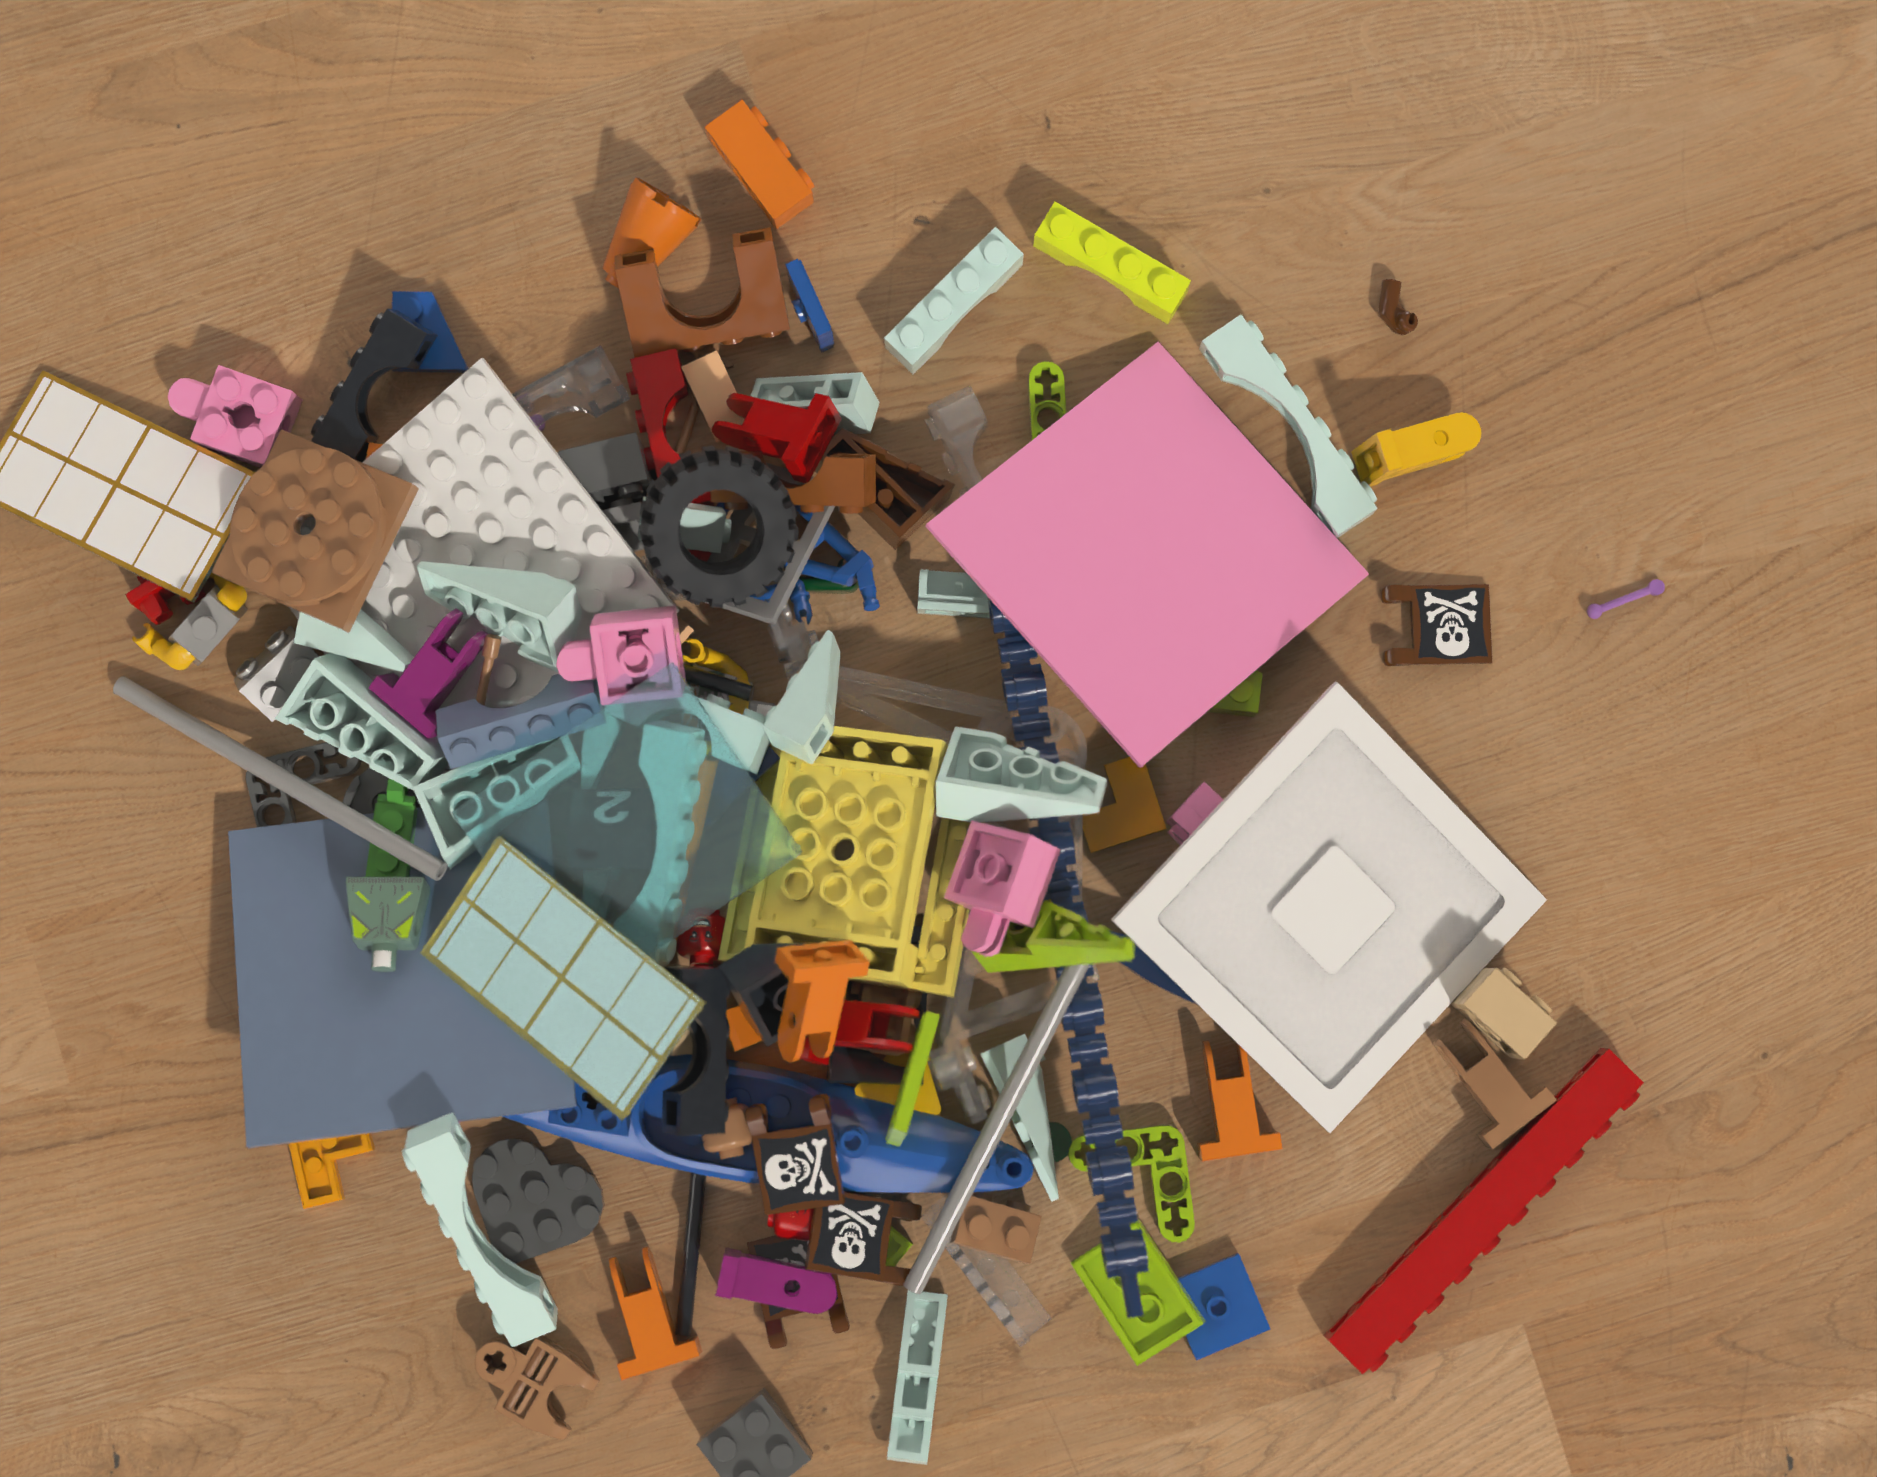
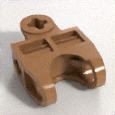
[475,1335,600,1439]

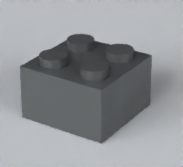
[558,432,652,510]
[696,1388,813,1477]

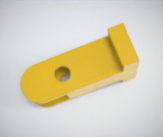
[1351,412,1481,487]

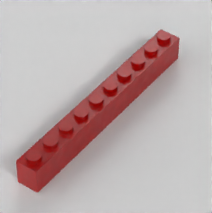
[1323,1048,1644,1374]

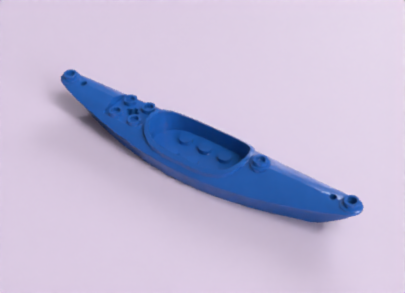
[502,1054,1033,1193]

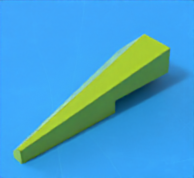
[972,900,1134,973]

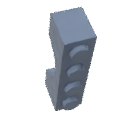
[436,674,606,769]

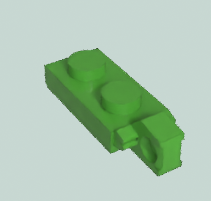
[365,778,418,877]

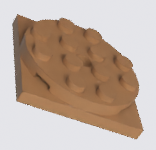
[211,429,419,633]

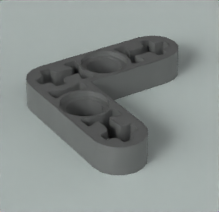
[246,742,362,827]

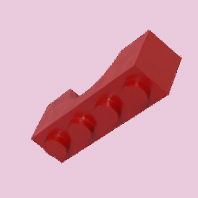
[626,348,715,506]

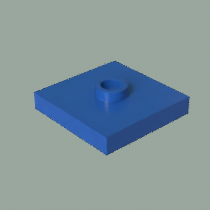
[785,259,835,353]
[1178,1253,1271,1361]

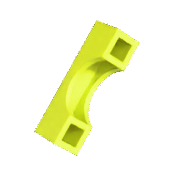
[1033,201,1191,324]

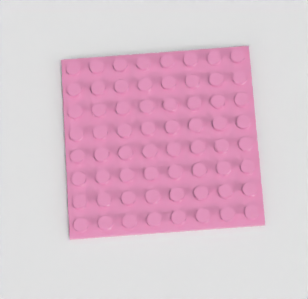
[925,342,1369,768]

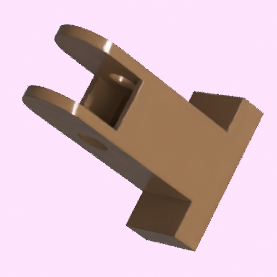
[1433,1018,1557,1149]

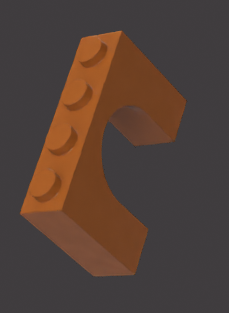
[615,227,790,358]

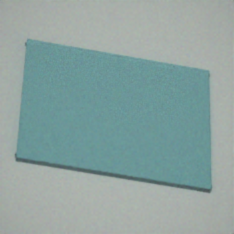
[451,662,803,956]

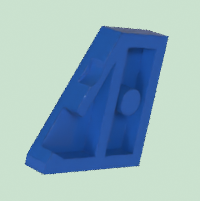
[392,291,468,373]

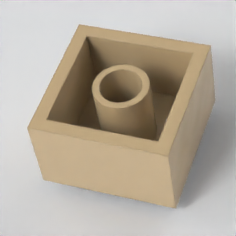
[1451,967,1557,1060]

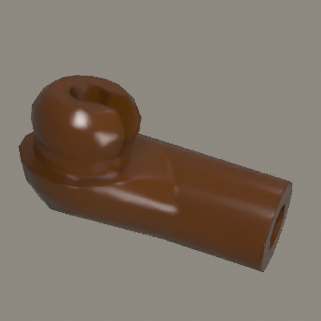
[1378,279,1418,335]

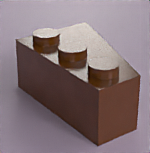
[815,428,955,550]

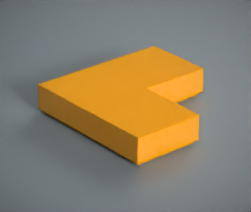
[1078,757,1167,853]
[288,1133,375,1209]

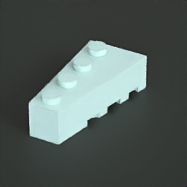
[275,653,448,791]
[413,735,582,869]

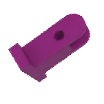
[368,608,488,739]
[715,1248,837,1314]

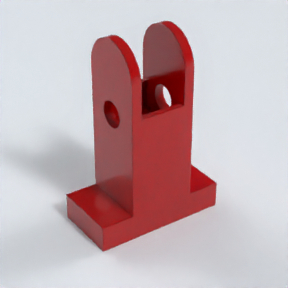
[711,393,842,483]
[799,1000,920,1065]

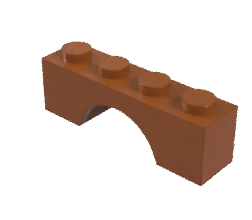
[711,451,876,514]

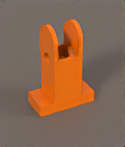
[774,940,870,1062]
[1197,1040,1283,1161]
[609,1247,703,1380]

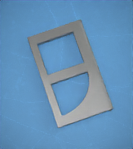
[705,463,835,625]

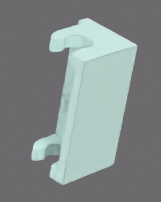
[917,569,990,618]

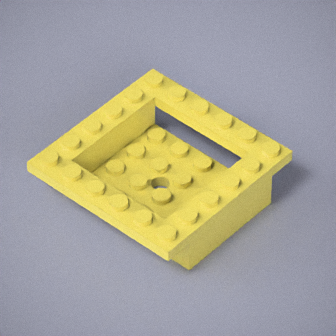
[718,726,985,997]

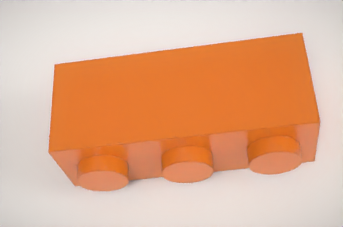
[704,99,815,230]

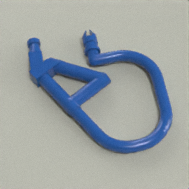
[716,502,880,626]

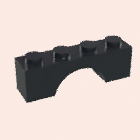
[311,309,438,462]
[662,966,730,1136]

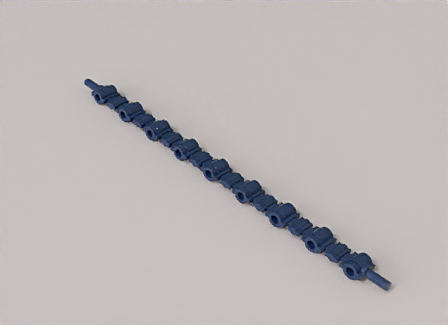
[987,596,1149,1318]

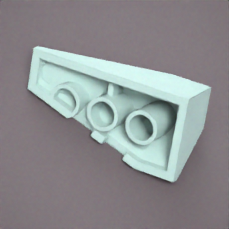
[417,561,582,672]
[936,727,1107,823]
[981,1034,1059,1202]

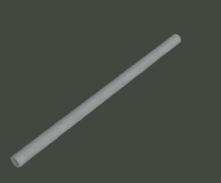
[113,676,447,881]
[903,964,1090,1294]

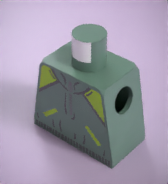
[346,877,430,972]

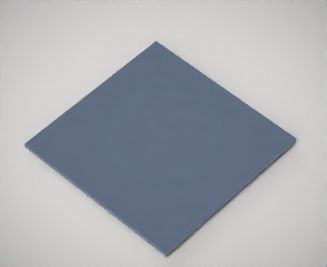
[228,796,577,1148]

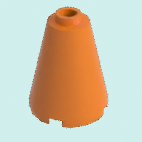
[602,177,702,289]

